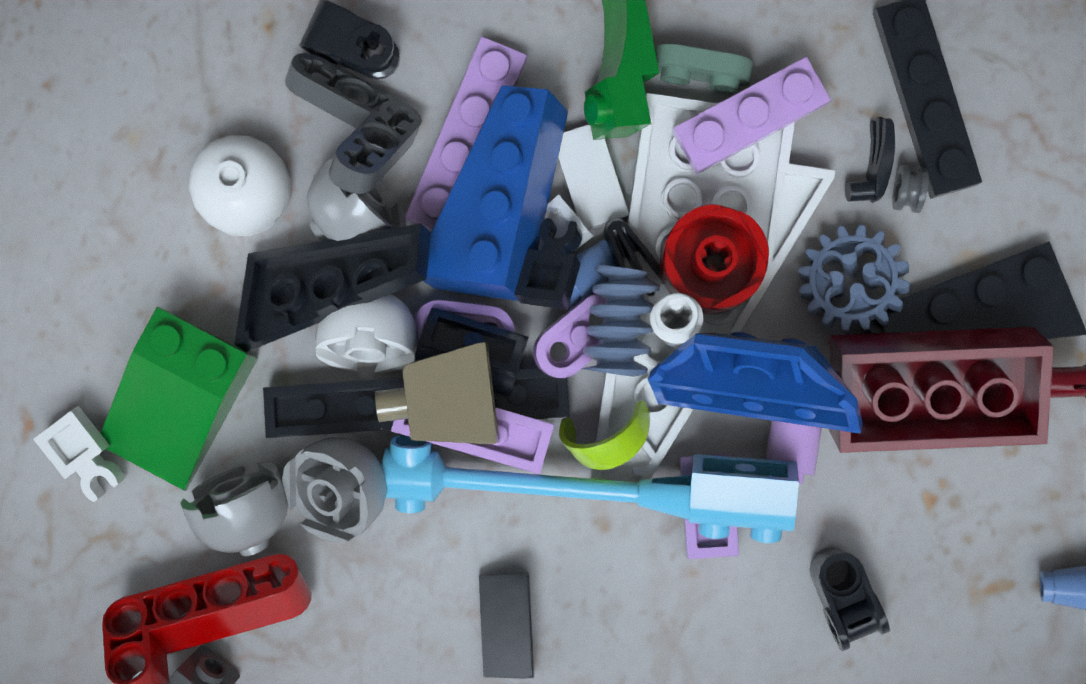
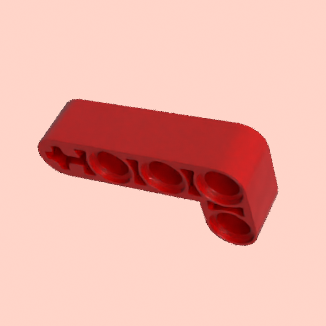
[102,554,312,684]

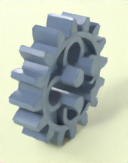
[798,225,910,335]

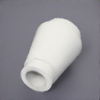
[650,293,704,351]

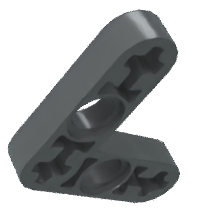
[285,53,422,194]

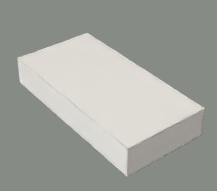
[558,124,629,230]

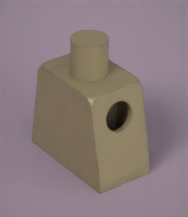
[375,343,500,444]

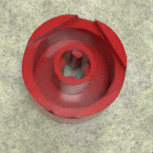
[660,204,769,315]

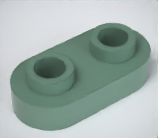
[655,44,753,93]

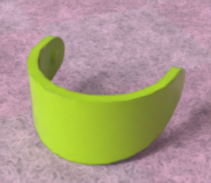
[559,400,650,470]

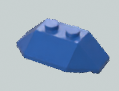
[648,332,863,434]

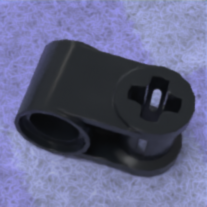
[299,0,400,80]
[810,547,890,651]

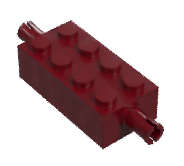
[829,327,1086,453]

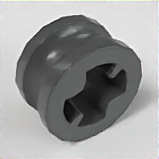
[892,165,929,213]

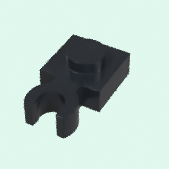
[514,218,582,310]

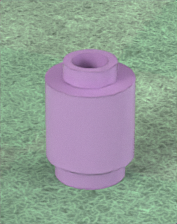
[765,421,822,484]

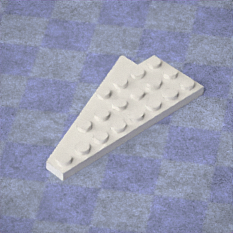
[590,93,835,482]

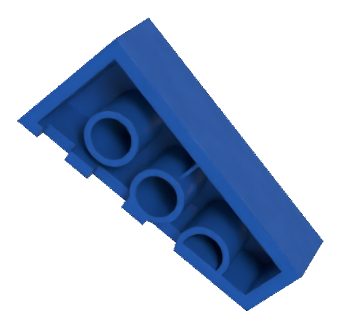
[423,86,568,301]

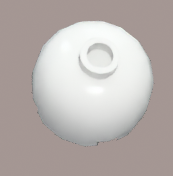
[188,135,291,236]
[315,294,418,373]

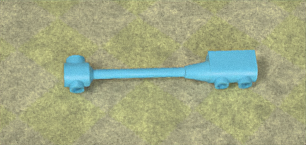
[381,435,799,543]

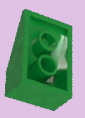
[100,307,258,491]

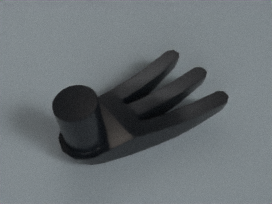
[845,117,895,203]
[603,218,664,297]

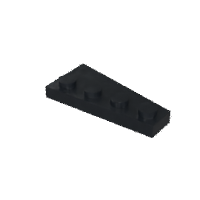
[234,223,431,352]
[870,241,1086,340]

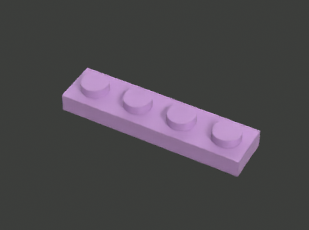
[404,36,527,231]

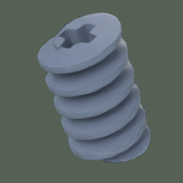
[581,265,660,377]

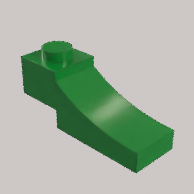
[584,0,659,140]

